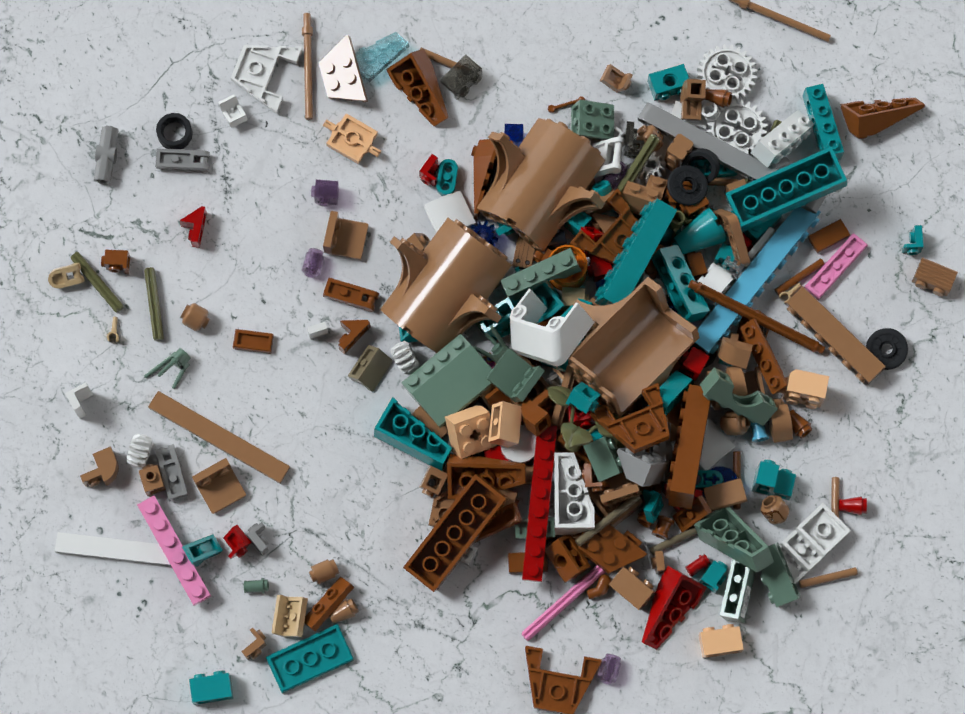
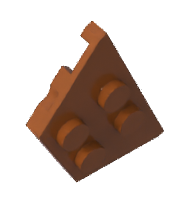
[578,512,647,574]

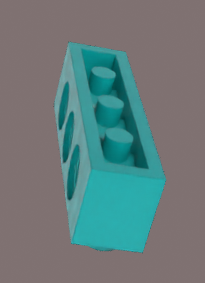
[802,84,844,160]
[651,245,710,322]

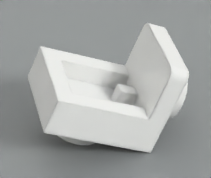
[219,95,248,128]

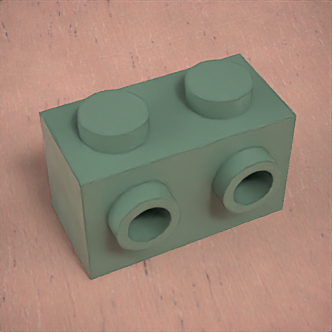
[584,436,624,482]

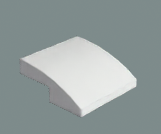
[424,191,476,233]
[699,418,736,470]

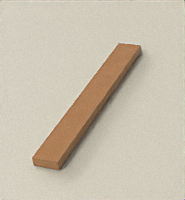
[148,391,290,484]

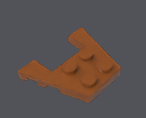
[569,188,638,264]
[590,383,670,454]
[525,646,602,714]

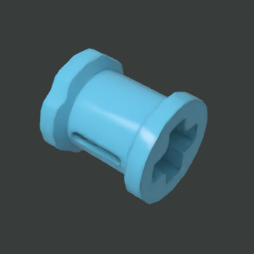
[750,421,769,442]

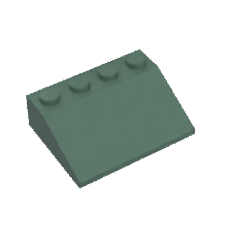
[401,334,493,428]

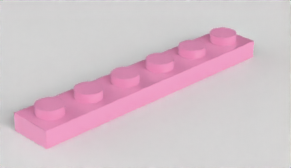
[137,495,211,606]

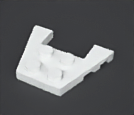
[231,45,303,113]

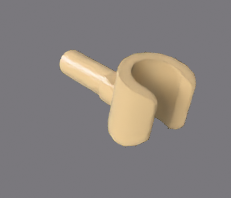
[779,283,801,304]
[107,317,120,342]

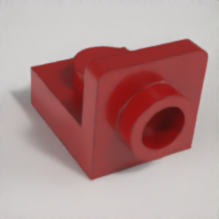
[419,154,439,187]

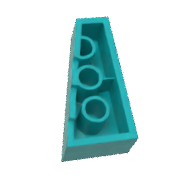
[374,397,452,471]

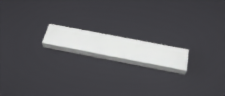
[55,532,171,566]

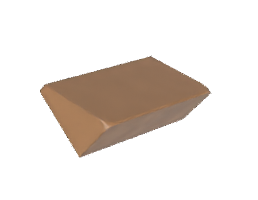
[704,478,747,511]

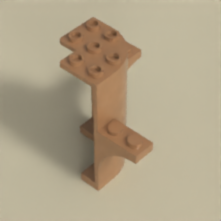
[476,118,605,251]
[380,218,512,353]
[568,277,700,417]

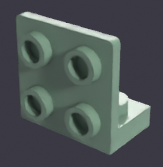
[571,100,614,140]
[486,349,545,402]

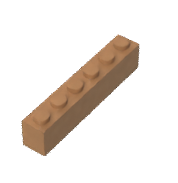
[786,286,885,385]

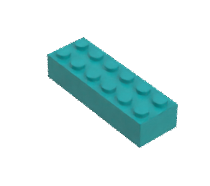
[726,146,847,232]
[595,198,677,306]

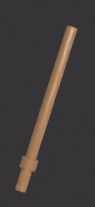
[729,0,831,42]
[302,13,313,120]

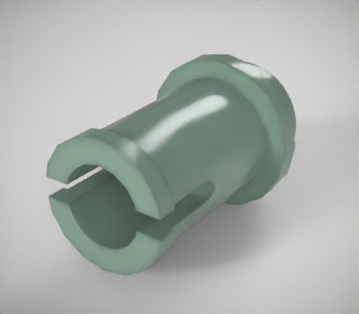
[243,578,269,594]

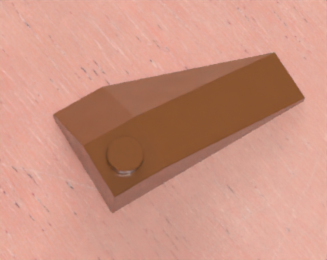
[386,48,449,126]
[471,139,497,220]
[447,454,526,499]

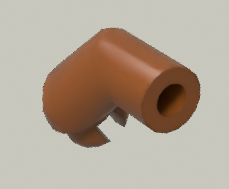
[587,574,611,599]

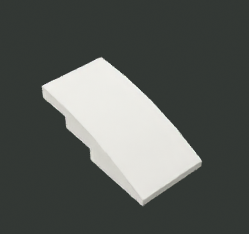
[779,503,851,584]

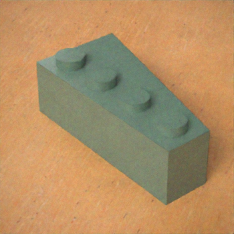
[694,506,774,573]

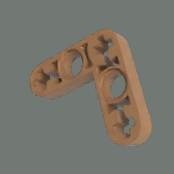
[713,209,750,268]

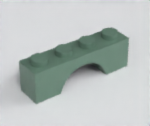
[501,248,582,301]
[700,367,778,426]

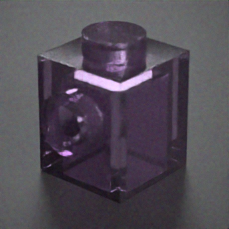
[311,179,339,206]

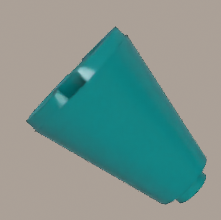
[672,208,727,254]

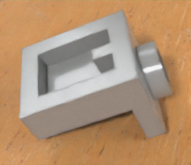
[247,522,269,556]

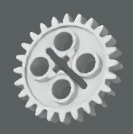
[697,44,757,102]
[707,99,768,154]

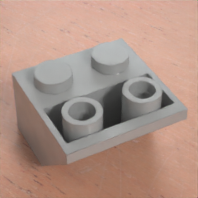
[617,447,668,487]

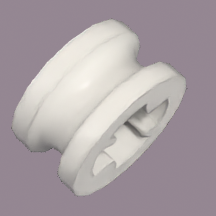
[701,102,720,121]

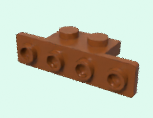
[740,319,788,394]

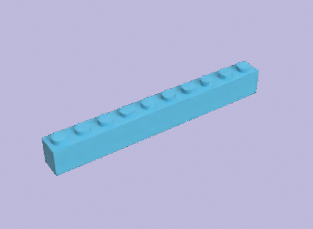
[691,207,821,355]

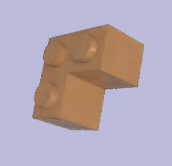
[622,175,668,216]

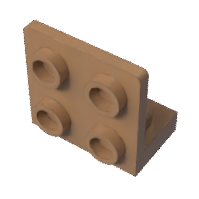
[323,211,368,260]
[192,458,246,514]
[600,472,642,507]

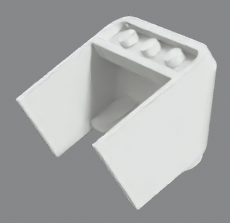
[510,289,595,366]

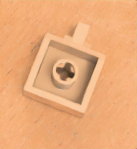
[779,369,829,409]
[445,406,496,459]

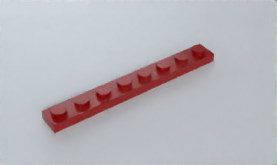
[522,426,557,582]

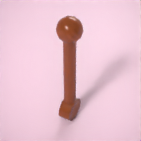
[548,96,585,113]

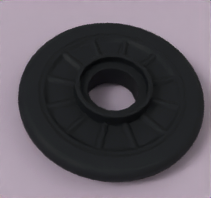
[667,165,708,206]
[866,328,908,370]

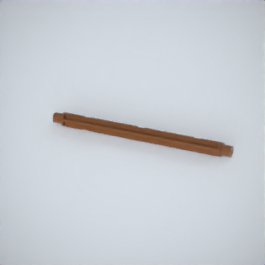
[688,280,825,354]

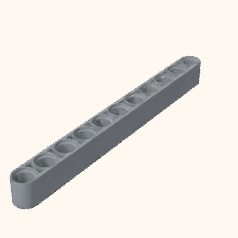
[638,102,826,214]

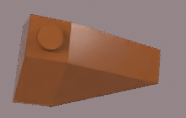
[841,98,925,139]

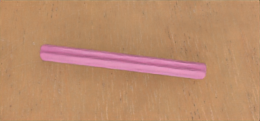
[522,565,605,641]

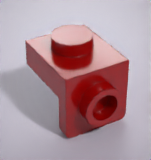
[223,525,252,559]

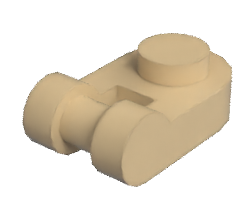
[48,263,85,288]

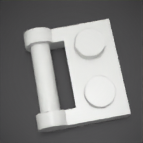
[593,137,625,178]

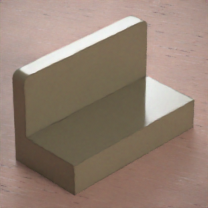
[348,345,393,391]

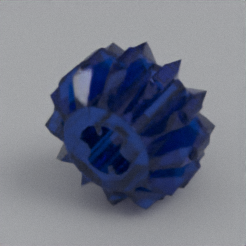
[470,220,498,246]

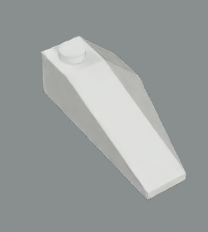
[554,453,595,535]

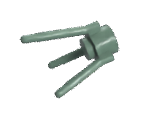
[473,322,510,363]
[144,348,191,389]

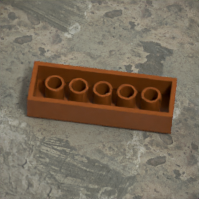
[665,384,711,510]
[403,474,509,592]

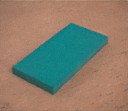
[266,624,354,694]

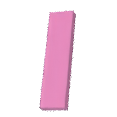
[804,233,868,300]

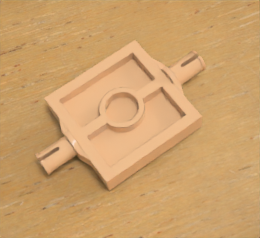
[323,114,381,164]

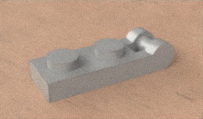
[155,149,210,172]
[155,444,188,501]

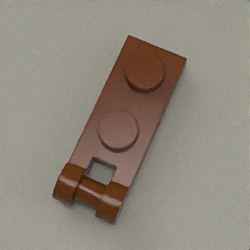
[323,278,380,312]

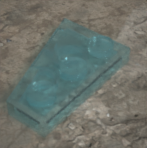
[355,32,410,83]

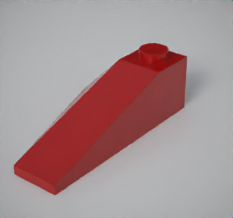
[642,566,707,650]

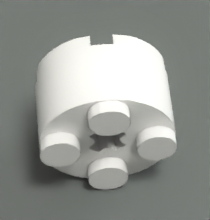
[697,263,737,308]

